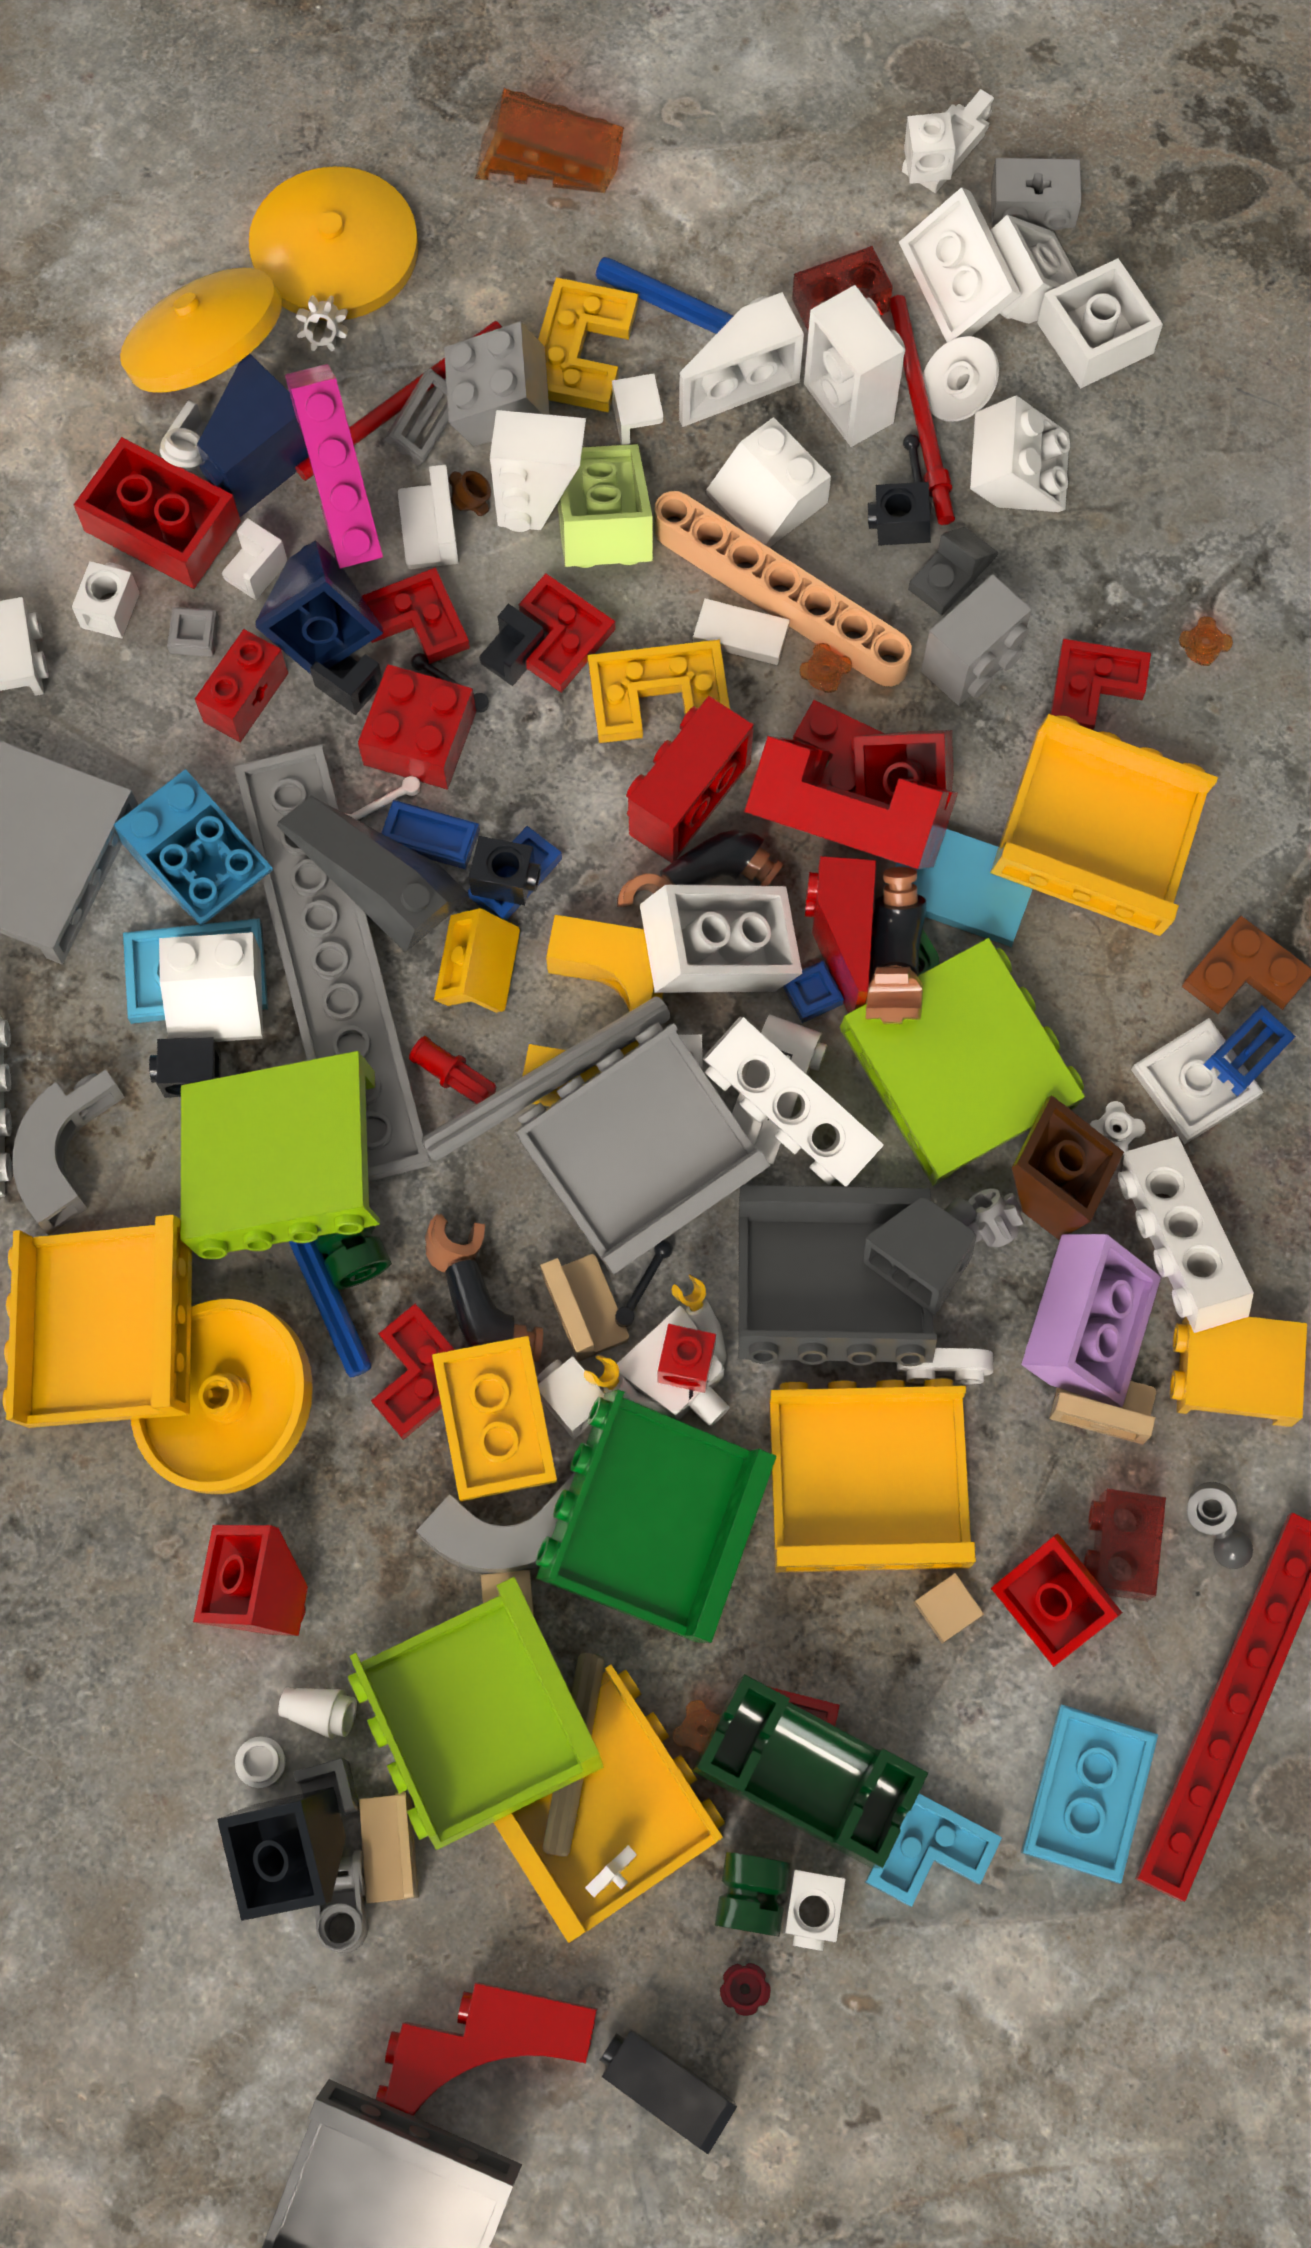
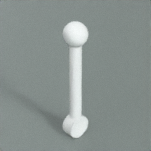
[344,776,420,820]

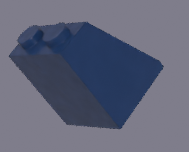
[197,354,309,517]

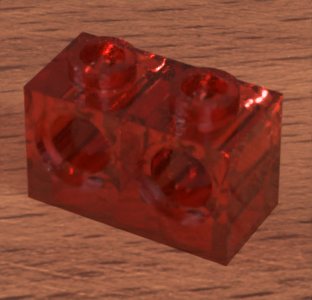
[792,246,893,332]
[1084,1488,1166,1602]

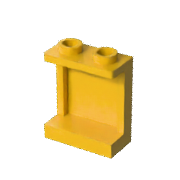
[1170,1317,1307,1427]

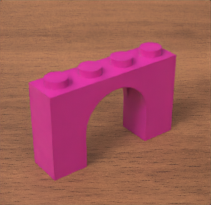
[285,364,383,569]

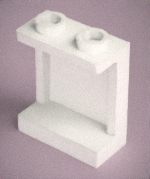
[0,597,49,696]

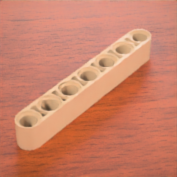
[655,491,912,687]

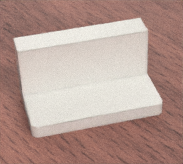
[398,465,459,569]

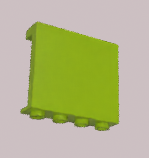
[839,938,1085,1186]
[180,1051,380,1259]
[347,1577,604,1850]

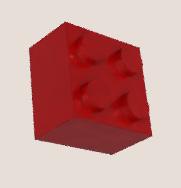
[358,664,476,790]

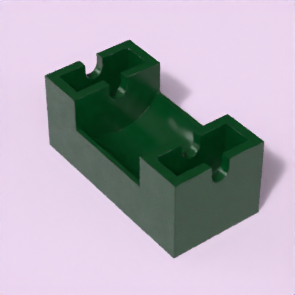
[692,1674,928,1868]

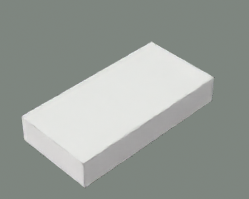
[693,598,790,665]

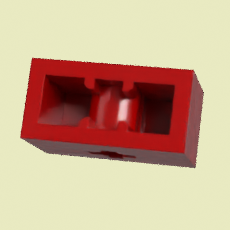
[195,629,288,743]

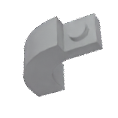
[13,1069,125,1235]
[416,1473,575,1574]

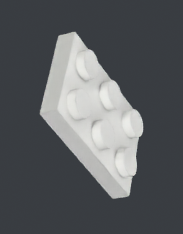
[899,187,1021,342]

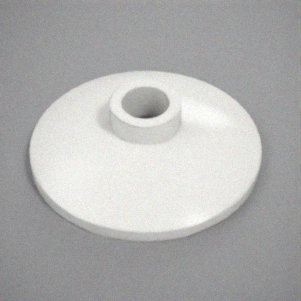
[923,336,999,422]

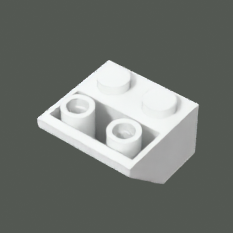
[970,395,1070,512]

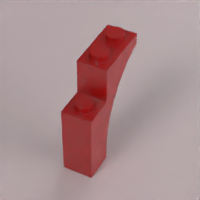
[376,1982,598,2116]

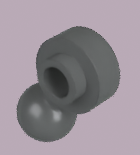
[1187,1482,1253,1569]

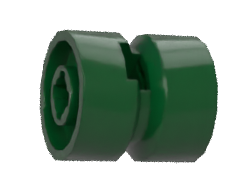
[314,1226,392,1289]
[715,1852,791,1937]

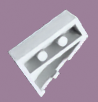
[490,410,586,532]

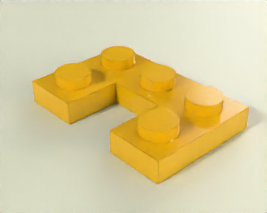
[538,277,639,413]
[588,639,730,743]

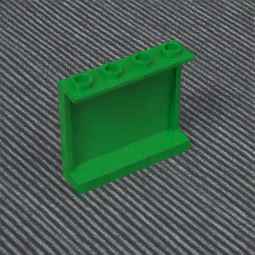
[536,1389,777,1643]

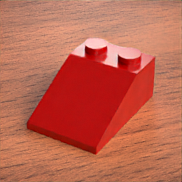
[804,856,876,1013]

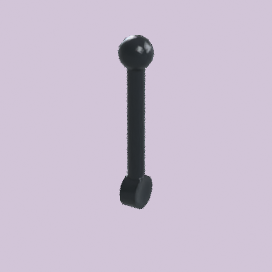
[903,434,932,513]
[411,653,489,713]
[615,1240,673,1328]

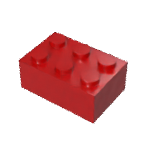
[73,437,241,589]
[626,696,754,863]

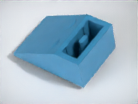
[113,769,273,926]

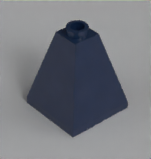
[255,540,383,675]

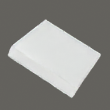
[1131,1018,1264,1144]

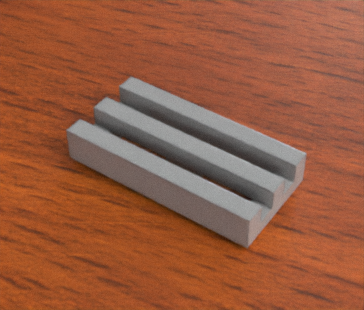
[383,368,449,466]

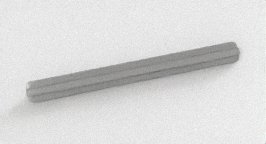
[422,997,670,1161]

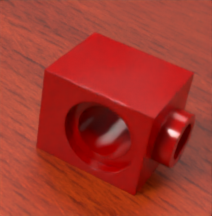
[657,1324,716,1393]

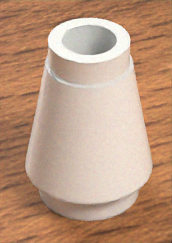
[278,1687,357,1739]

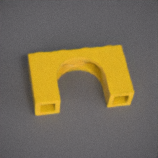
[522,915,663,1107]

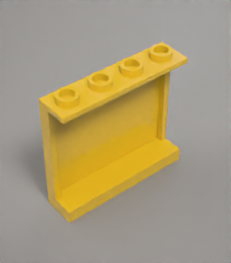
[990,714,1218,936]
[3,1215,192,1428]
[769,1378,976,1573]
[493,1664,725,1943]

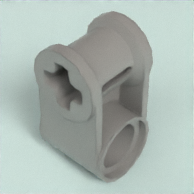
[315,1849,368,1954]

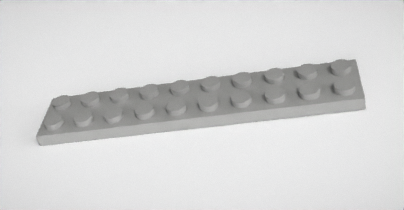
[234,744,431,1182]

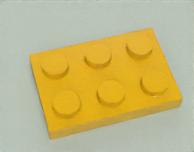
[432,1336,557,1501]

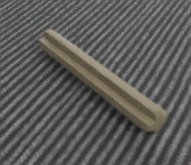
[543,1653,605,1857]

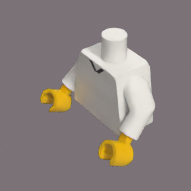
[584,1274,730,1427]

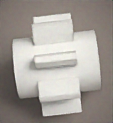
[296,295,349,351]

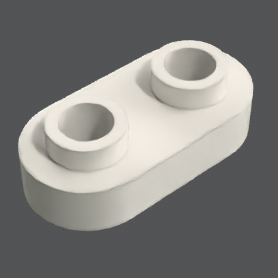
[897,1348,993,1385]

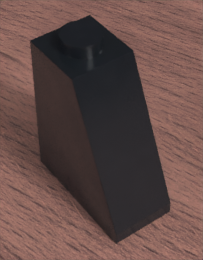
[599,2029,737,2154]

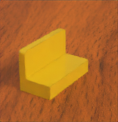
[434,908,520,1013]

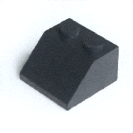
[217,1787,346,1921]

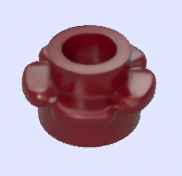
[720,1963,771,2016]

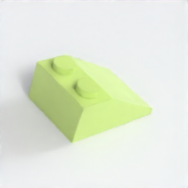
[557,444,653,568]

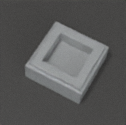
[167,607,219,657]

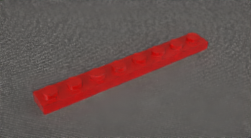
[1135,1512,1311,1902]

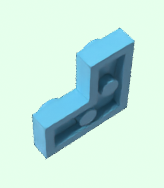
[865,1793,1002,1907]

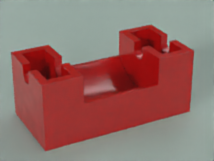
[744,736,958,869]

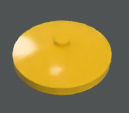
[249,166,418,321]
[120,267,282,392]
[131,1299,313,1494]

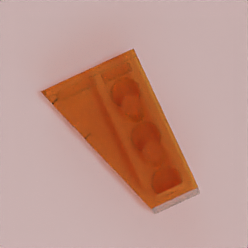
[475,88,624,193]

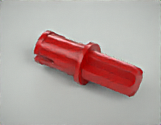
[409,1036,497,1104]

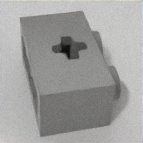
[991,158,1081,230]

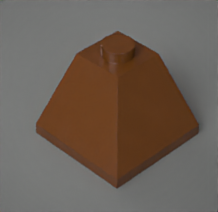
[1012,1095,1124,1240]

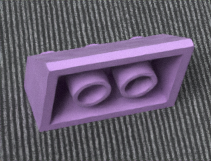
[1021,1234,1161,1407]

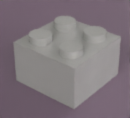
[444,321,550,447]
[921,574,1032,706]

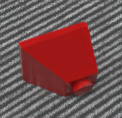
[854,730,954,824]
[193,1525,308,1636]

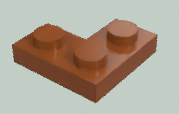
[1182,916,1311,1014]

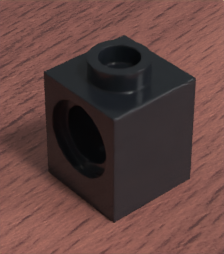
[868,482,931,546]
[468,836,541,906]
[149,1037,221,1098]

